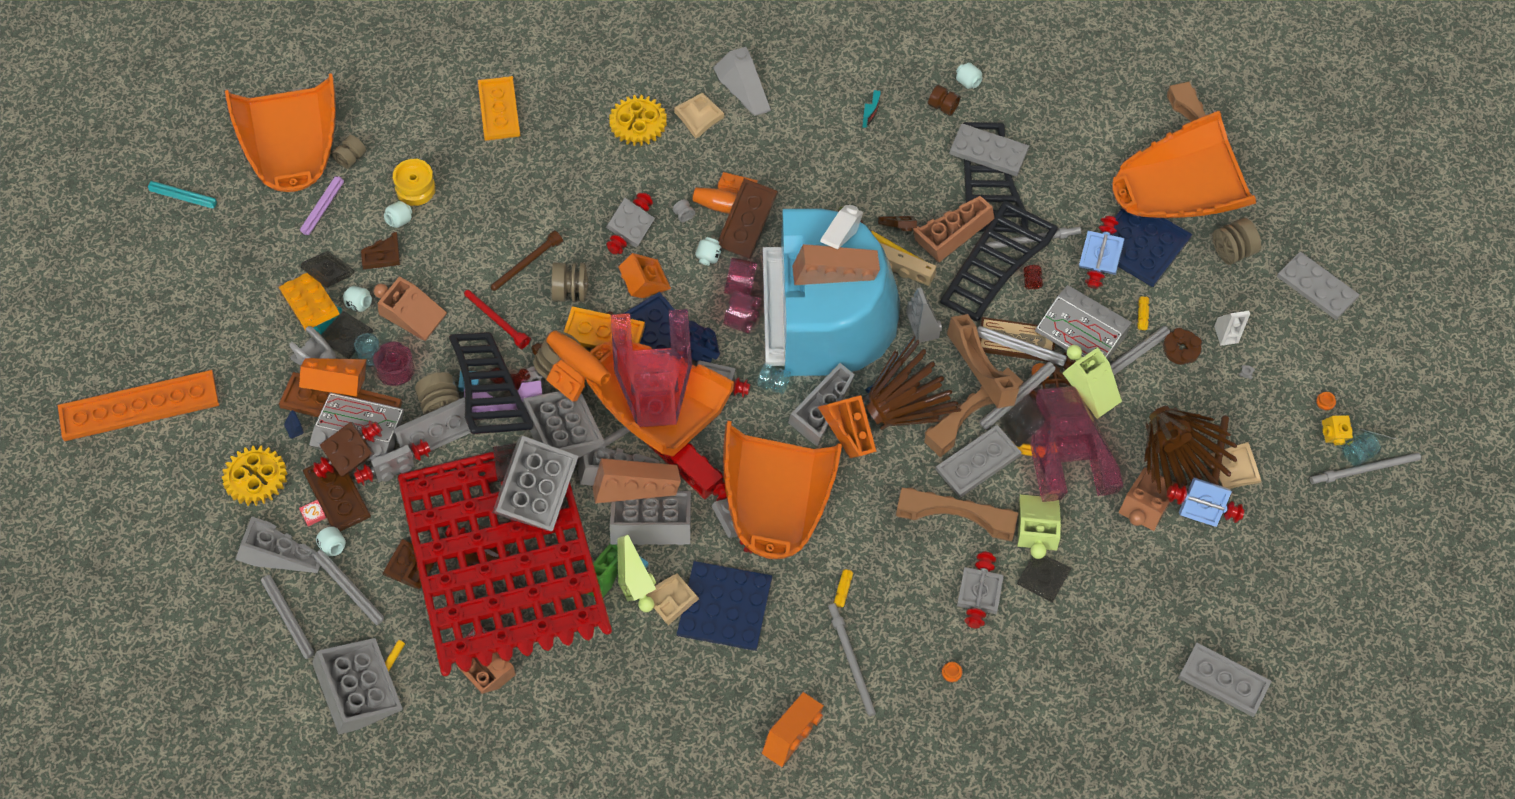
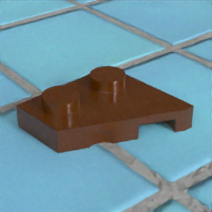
[878,216,917,231]
[361,232,400,270]

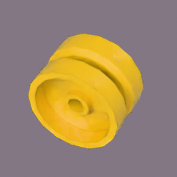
[393,159,436,206]

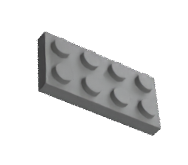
[949,124,1029,177]
[1277,252,1360,320]
[393,397,471,459]
[936,425,1022,498]
[1179,643,1272,717]

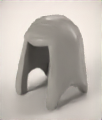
[289,326,336,365]

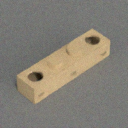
[879,242,937,286]

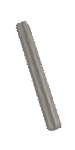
[977,326,1067,366]
[1110,326,1170,375]
[980,362,1056,430]
[314,550,384,625]
[261,575,315,659]

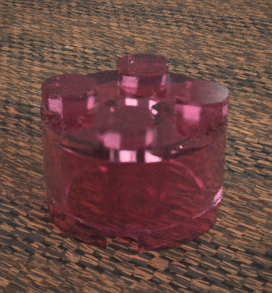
[724,258,757,299]
[724,290,761,334]
[373,341,415,386]

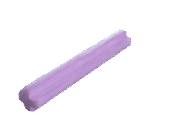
[300,176,344,235]

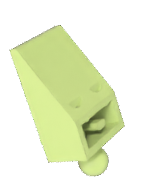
[1063,345,1122,419]
[1017,494,1061,559]
[617,535,656,612]

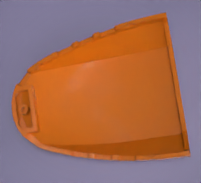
[225,73,336,192]
[1112,111,1256,218]
[585,341,734,456]
[723,421,842,559]

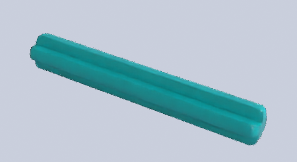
[148,181,217,209]

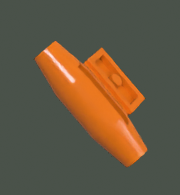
[693,172,758,214]
[546,331,611,401]

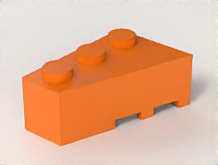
[818,395,877,458]

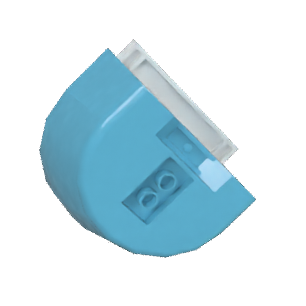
[763,209,900,376]

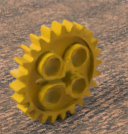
[609,95,667,146]
[222,446,288,506]

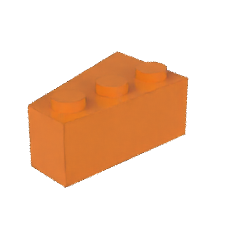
[299,358,367,397]
[762,692,824,767]

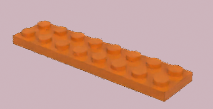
[58,370,219,441]

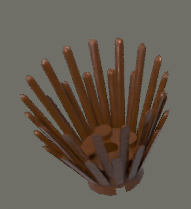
[862,335,962,430]
[1144,406,1237,498]

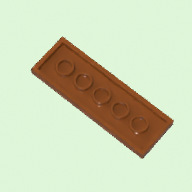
[279,372,402,417]

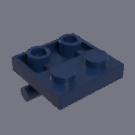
[676,319,720,363]

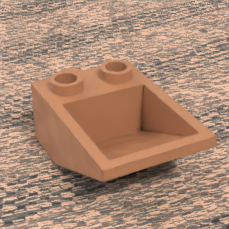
[374,276,447,341]
[1119,467,1179,531]

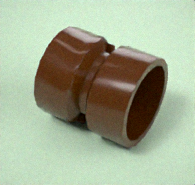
[928,85,961,116]

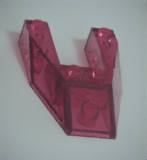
[611,309,692,427]
[1031,386,1124,502]

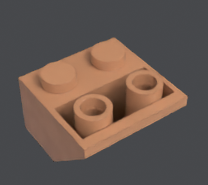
[455,652,516,694]

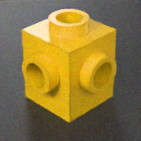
[1322,415,1353,446]

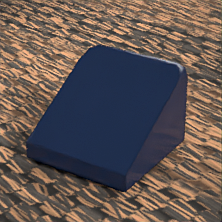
[284,410,304,439]

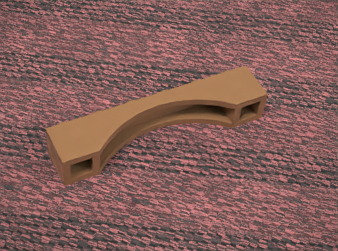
[1167,82,1206,122]
[947,314,1019,409]
[924,368,1024,457]
[896,488,1018,541]

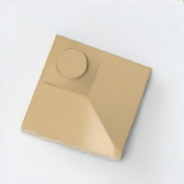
[674,93,724,138]
[1211,442,1261,489]
[646,573,699,625]

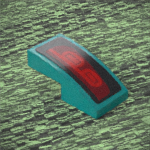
[862,90,881,128]

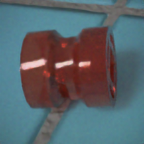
[1023,265,1043,289]

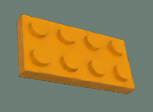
[478,76,520,141]
[279,271,340,331]
[564,307,645,349]

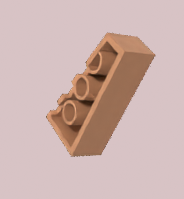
[913,196,994,262]
[792,244,880,285]
[592,458,681,503]

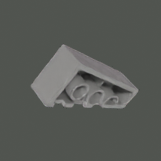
[788,363,854,447]

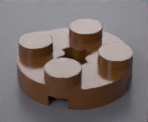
[1163,328,1202,365]

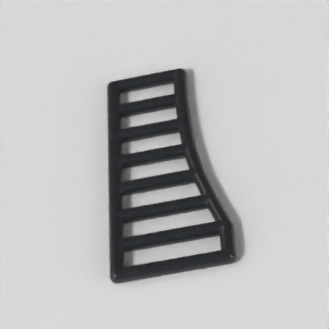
[963,122,1029,233]
[940,201,1058,322]
[449,332,534,434]

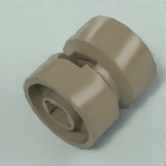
[332,135,366,169]

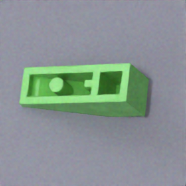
[587,544,618,597]

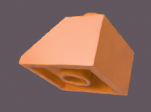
[618,253,671,298]

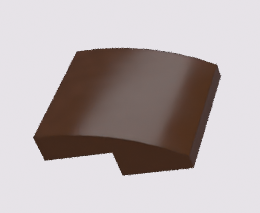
[383,539,435,590]

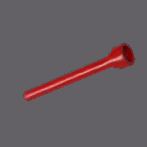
[464,290,531,349]

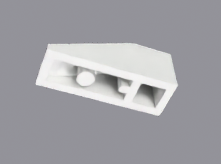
[820,205,863,249]
[1214,311,1250,346]

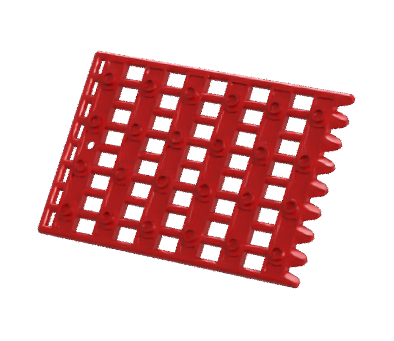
[398,446,612,676]

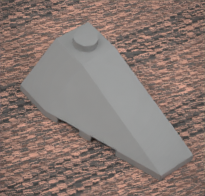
[713,47,771,116]
[906,288,942,343]
[578,444,659,486]
[236,517,320,573]

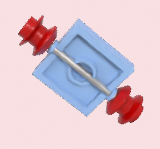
[1079,216,1125,289]
[1167,478,1244,527]

